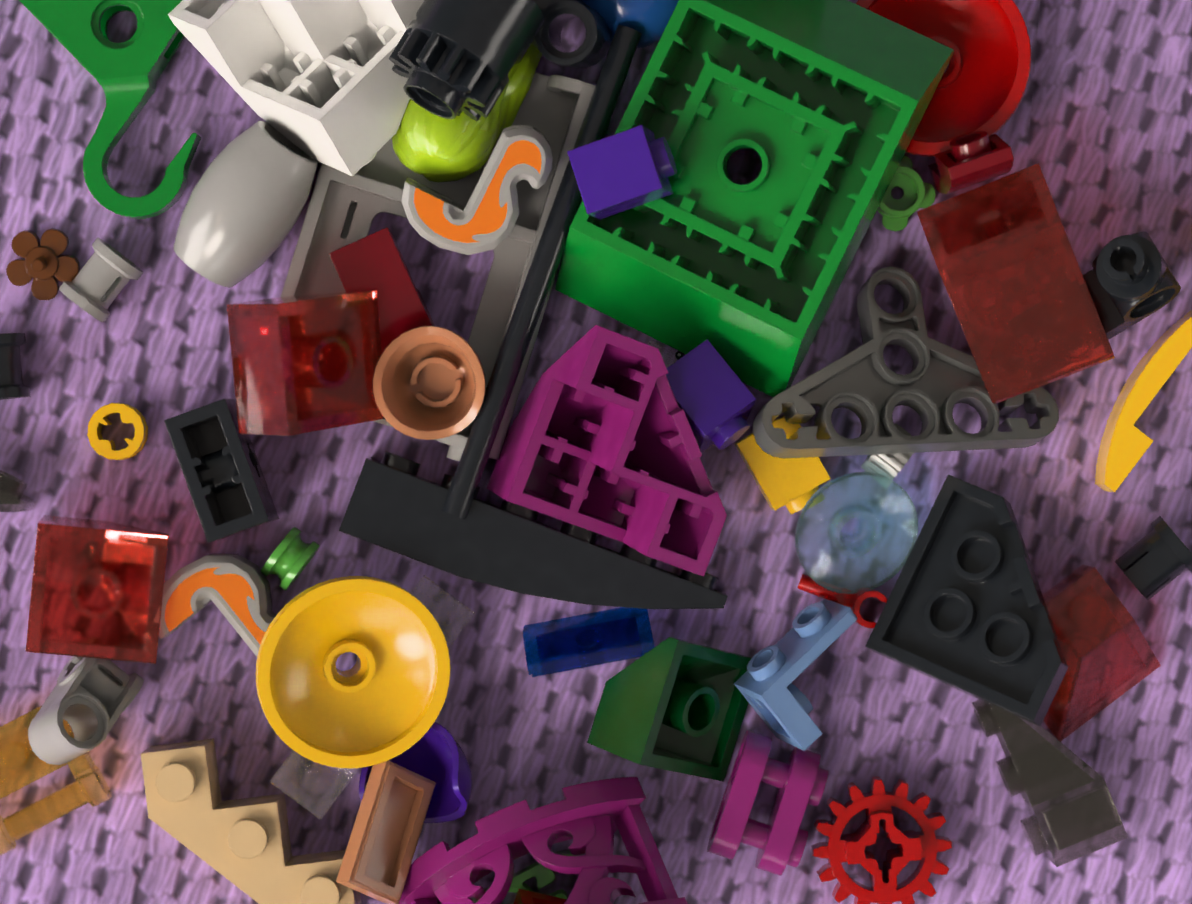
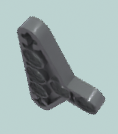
[753,267,1059,458]

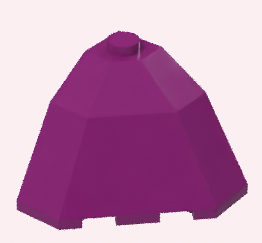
[487,325,727,577]

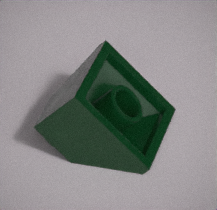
[587,637,752,782]

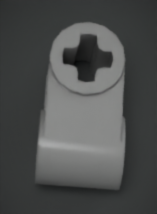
[28,639,144,765]

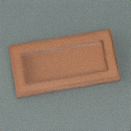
[336,760,436,904]

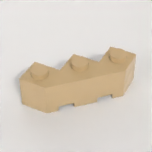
[141,738,362,904]

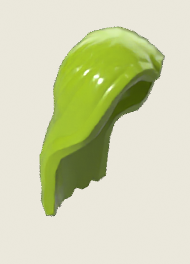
[392,44,542,182]

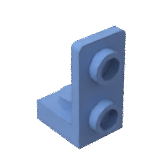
[734,599,857,751]

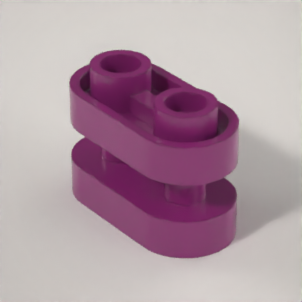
[707,730,829,876]

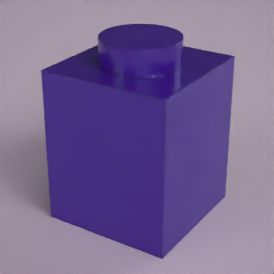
[567,125,677,219]
[666,340,756,453]

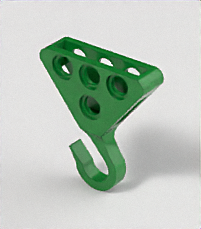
[19,0,202,219]

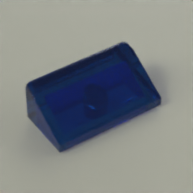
[523,607,655,677]

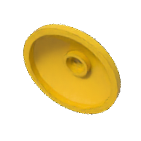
[255,576,450,768]

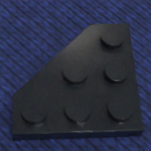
[866,475,1068,726]

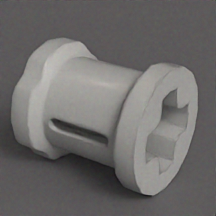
[59,238,143,322]

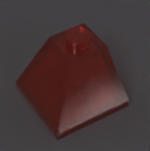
[25,515,169,664]
[1043,564,1161,742]

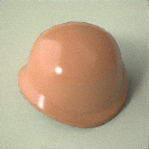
[373,326,486,440]

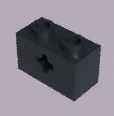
[164,398,279,543]

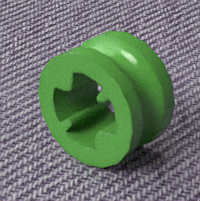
[260,527,320,591]

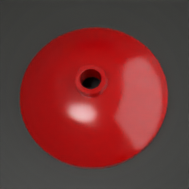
[855,0,1032,156]

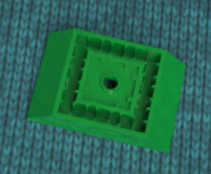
[555,0,955,397]

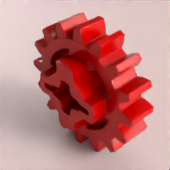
[811,776,952,904]

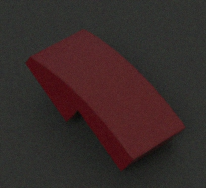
[928,131,1014,194]
[329,227,435,360]

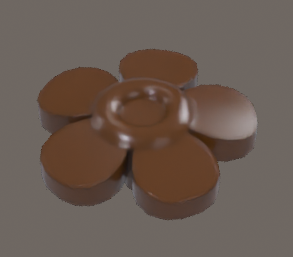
[6,228,80,300]

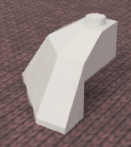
[168,0,424,176]

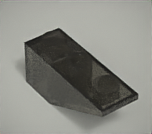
[972,700,1128,867]

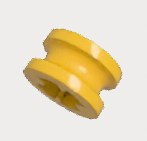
[87,403,148,460]

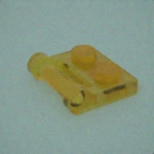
[0,706,112,856]

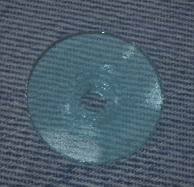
[795,472,918,594]

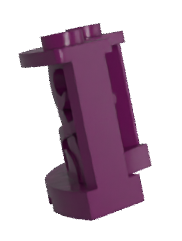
[399,777,687,904]

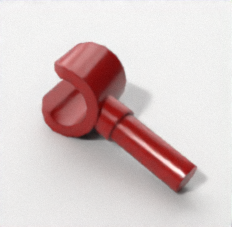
[797,574,888,629]

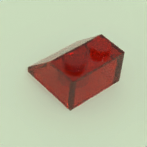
[227,290,385,436]

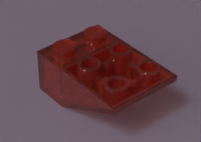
[917,163,1115,404]

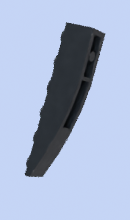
[339,451,728,609]

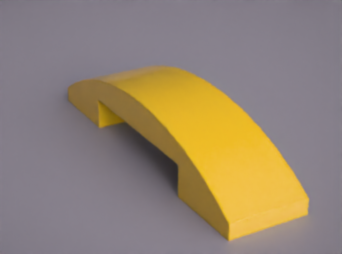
[1095,310,1192,492]

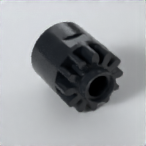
[389,0,544,121]

